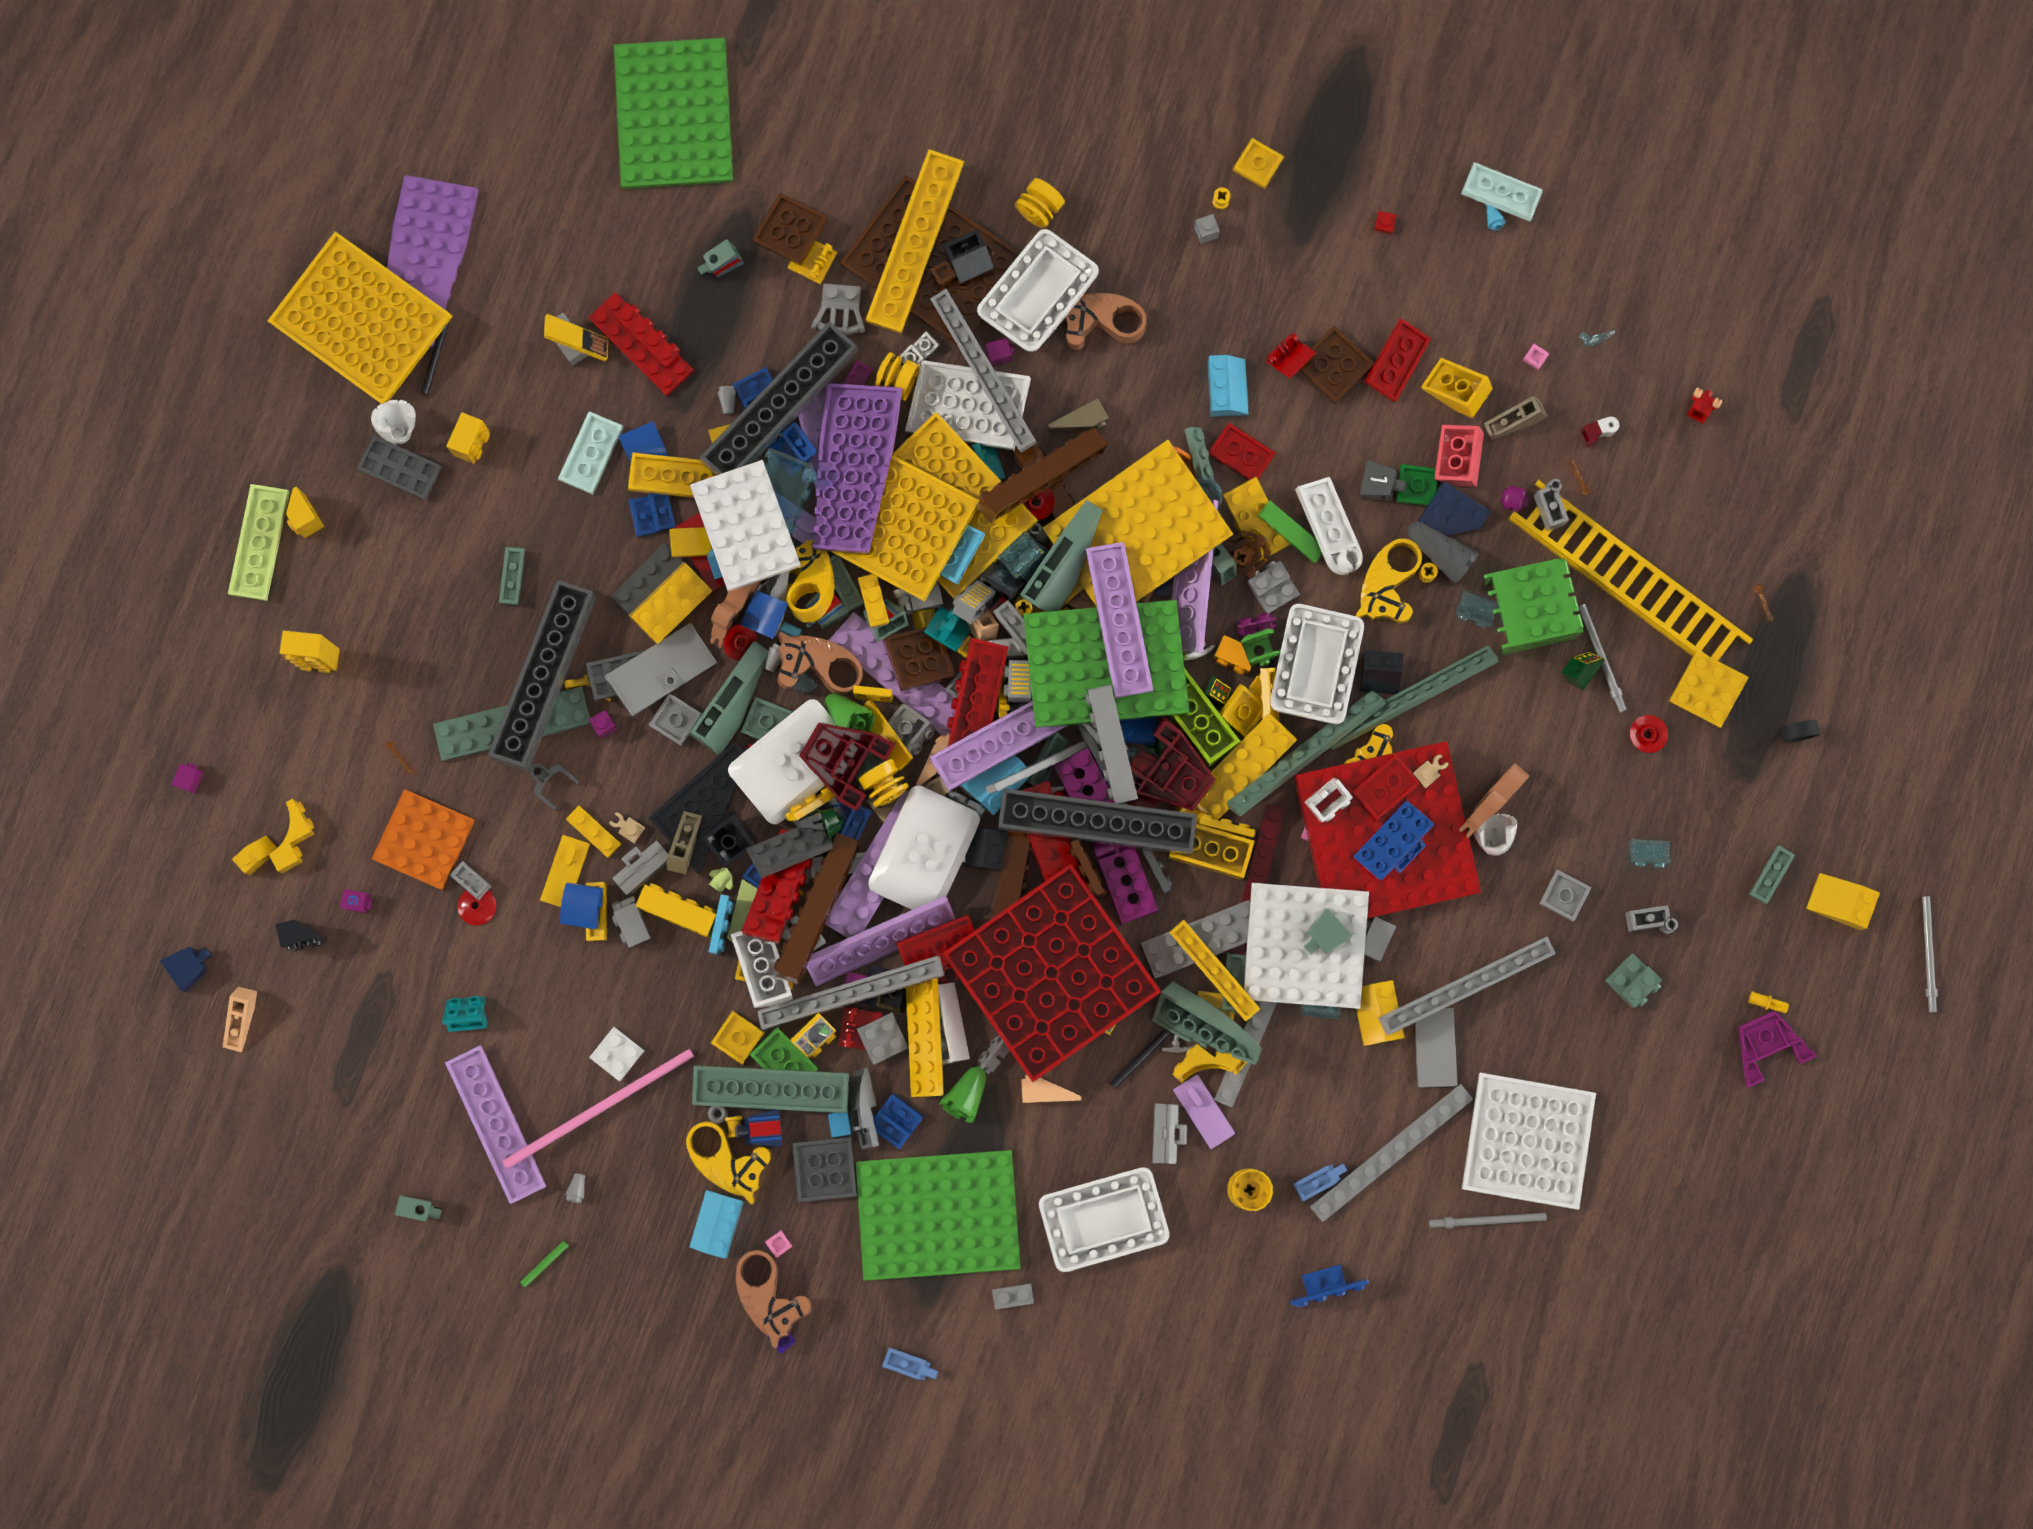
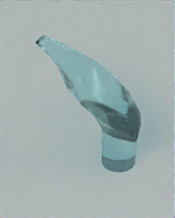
[1579,330,1616,346]

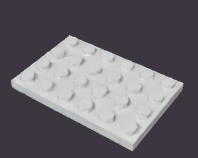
[905,360,1031,450]
[690,460,801,592]

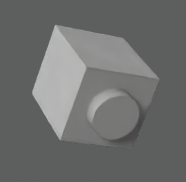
[1194,214,1220,244]

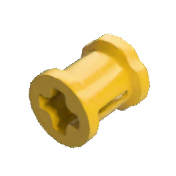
[1213,188,1230,210]
[1418,563,1438,583]
[1014,596,1032,616]
[725,1116,743,1138]

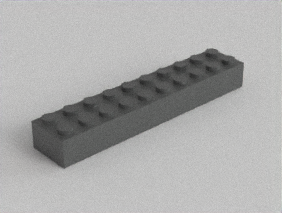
[700,322,858,476]
[488,580,596,773]
[998,789,1197,855]

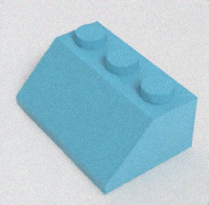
[1207,355,1248,417]
[961,756,1030,815]
[690,1190,744,1259]

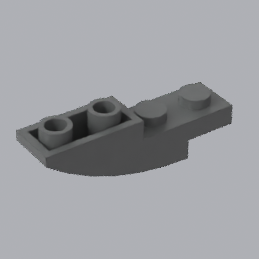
[848,1068,879,1150]

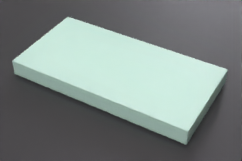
[1461,162,1543,221]
[558,412,624,495]

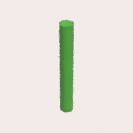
[520,1241,569,1288]

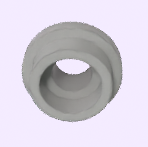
[708,1106,728,1123]

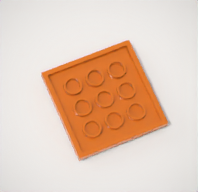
[372,789,475,890]

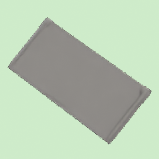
[604,623,717,717]

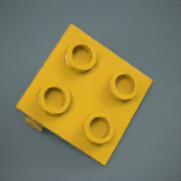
[787,241,838,284]

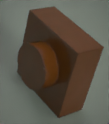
[930,260,956,287]

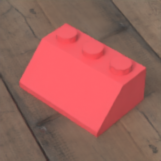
[1435,425,1484,487]

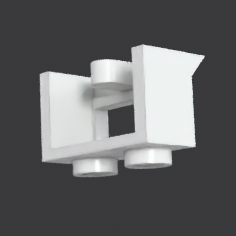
[1304,778,1353,822]

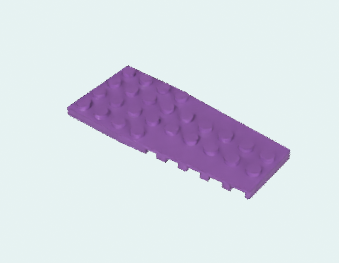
[387,175,479,348]
[812,383,902,554]

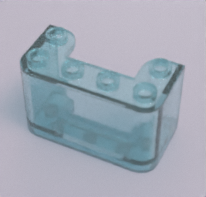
[764,447,817,536]

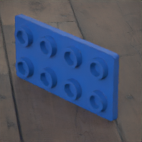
[1354,801,1434,881]
[1289,1265,1369,1308]

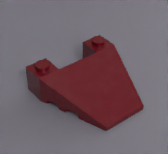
[1130,717,1216,811]
[799,722,896,811]

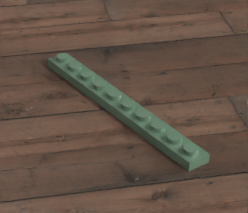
[1330,645,1499,751]
[1226,691,1385,817]

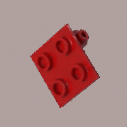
[1266,333,1317,379]
[838,1007,882,1050]

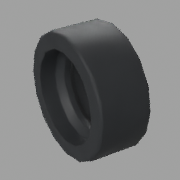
[1781,720,1820,743]

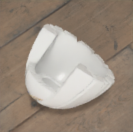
[371,400,416,444]
[1473,814,1517,856]

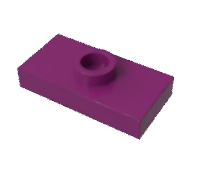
[843,360,873,385]

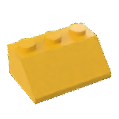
[1356,980,1405,1046]

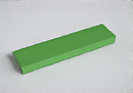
[1258,501,1322,563]

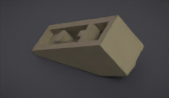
[1484,396,1548,440]
[1048,399,1109,433]
[667,811,702,875]

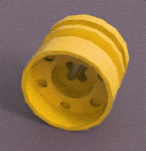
[1015,178,1065,228]
[875,352,920,401]
[858,759,909,808]
[1227,1169,1273,1211]

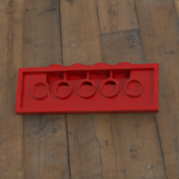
[588,292,694,396]
[947,638,1009,747]
[741,829,813,944]

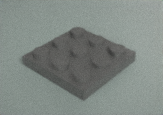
[793,1137,857,1202]

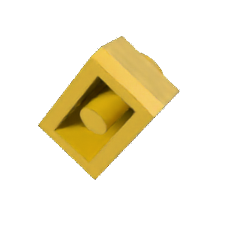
[232,835,278,876]

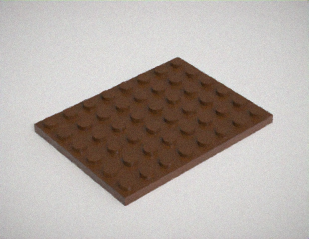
[840,175,1021,346]

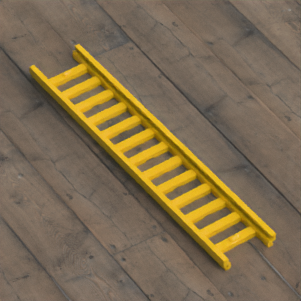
[1509,480,1753,661]

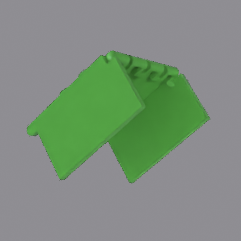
[1484,558,1584,655]

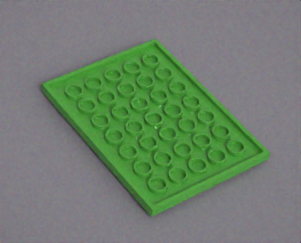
[614,38,733,189]
[1023,600,1189,728]
[856,1150,1020,1281]

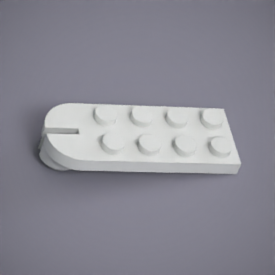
[1295,477,1363,575]

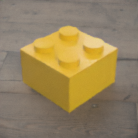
[446,412,490,464]

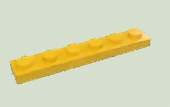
[1169,920,1260,1021]

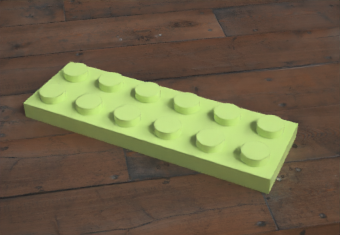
[228,484,290,601]

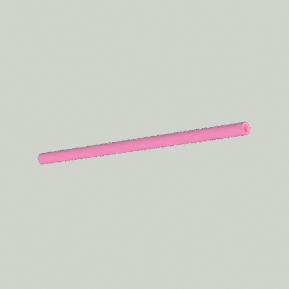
[502,1049,694,1169]

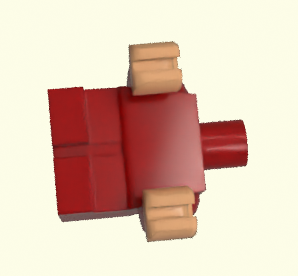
[1686,388,1722,424]

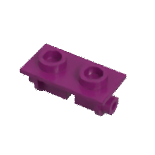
[1235,613,1277,638]

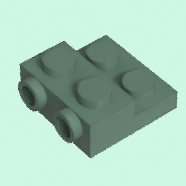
[1604,953,1662,1008]

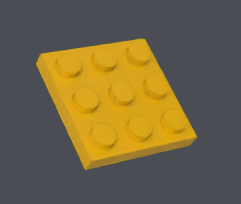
[1669,650,1749,728]

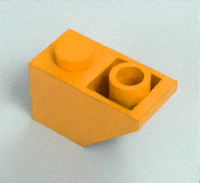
[1213,635,1251,675]

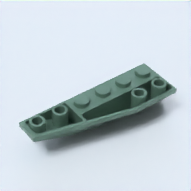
[1020,500,1103,612]
[688,641,769,755]

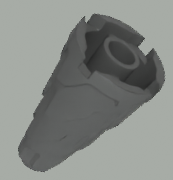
[1406,521,1479,584]

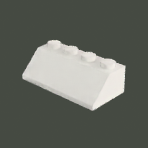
[731,931,793,1008]
[938,982,970,1065]

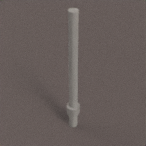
[1578,604,1627,712]
[1922,896,1938,1013]
[1429,1213,1547,1229]

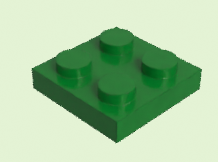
[1396,464,1437,506]

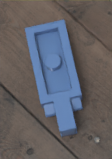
[1293,1164,1347,1202]
[882,1347,938,1380]

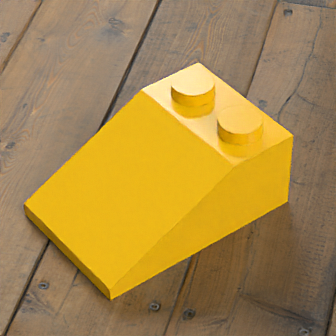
[1421,358,1493,418]
[1806,873,1880,930]

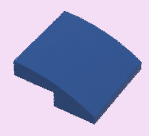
[732,367,773,409]
[618,421,668,463]
[769,422,818,476]
[628,493,676,537]
[741,590,788,639]
[832,801,872,840]
[560,882,603,929]
[873,1093,924,1150]

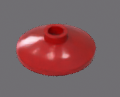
[1023,488,1055,520]
[723,623,757,660]
[1630,715,1668,753]
[457,890,496,926]

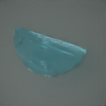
[792,673,818,693]

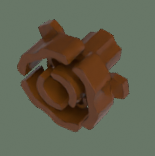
[1223,530,1271,577]

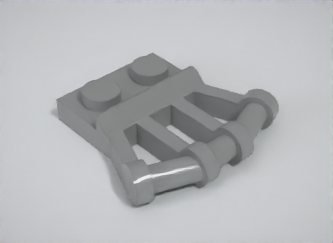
[811,284,865,337]

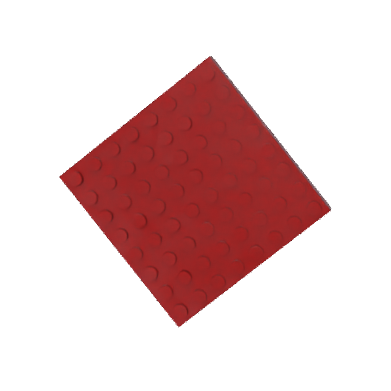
[1294,741,1481,918]
[942,864,1161,1083]

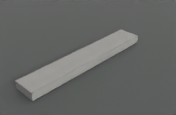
[985,741,1088,793]

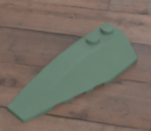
[1152,982,1262,1065]

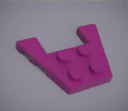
[1738,1011,1817,1088]

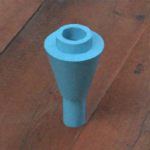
[1486,204,1506,231]

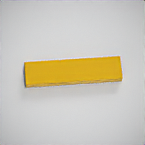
[863,700,913,770]

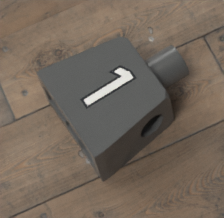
[1360,460,1407,500]

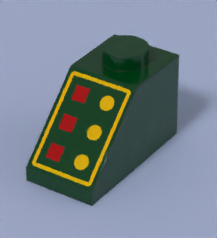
[1561,651,1605,690]
[1205,676,1232,708]

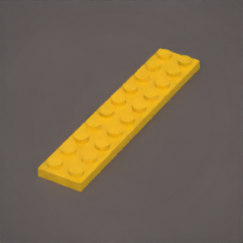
[866,149,964,334]

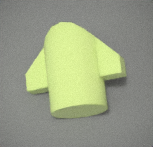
[709,868,733,893]

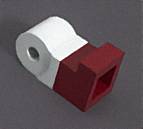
[1580,417,1619,447]

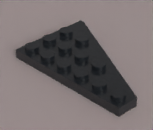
[649,742,744,874]

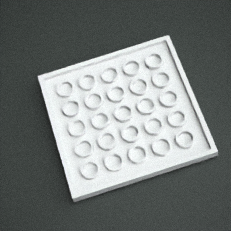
[1244,883,1369,1009]
[1462,1073,1596,1210]

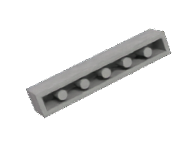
[1085,684,1138,804]

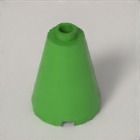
[824,693,875,731]
[939,1066,987,1123]

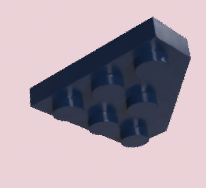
[1418,481,1491,536]

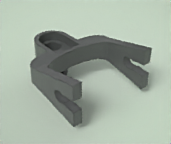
[530,763,580,811]
[793,797,843,830]

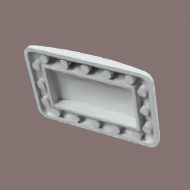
[977,229,1099,352]
[1270,604,1364,725]
[728,699,836,824]
[868,785,980,910]
[1039,1168,1169,1272]

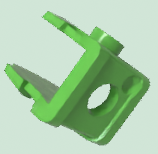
[1241,629,1281,667]

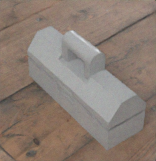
[612,840,668,897]
[1152,1104,1187,1164]

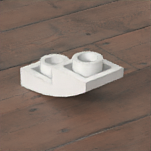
[900,331,940,364]

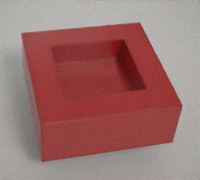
[1374,211,1397,234]

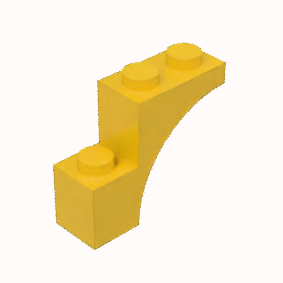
[858,574,890,628]
[269,799,314,873]
[1173,1044,1247,1084]

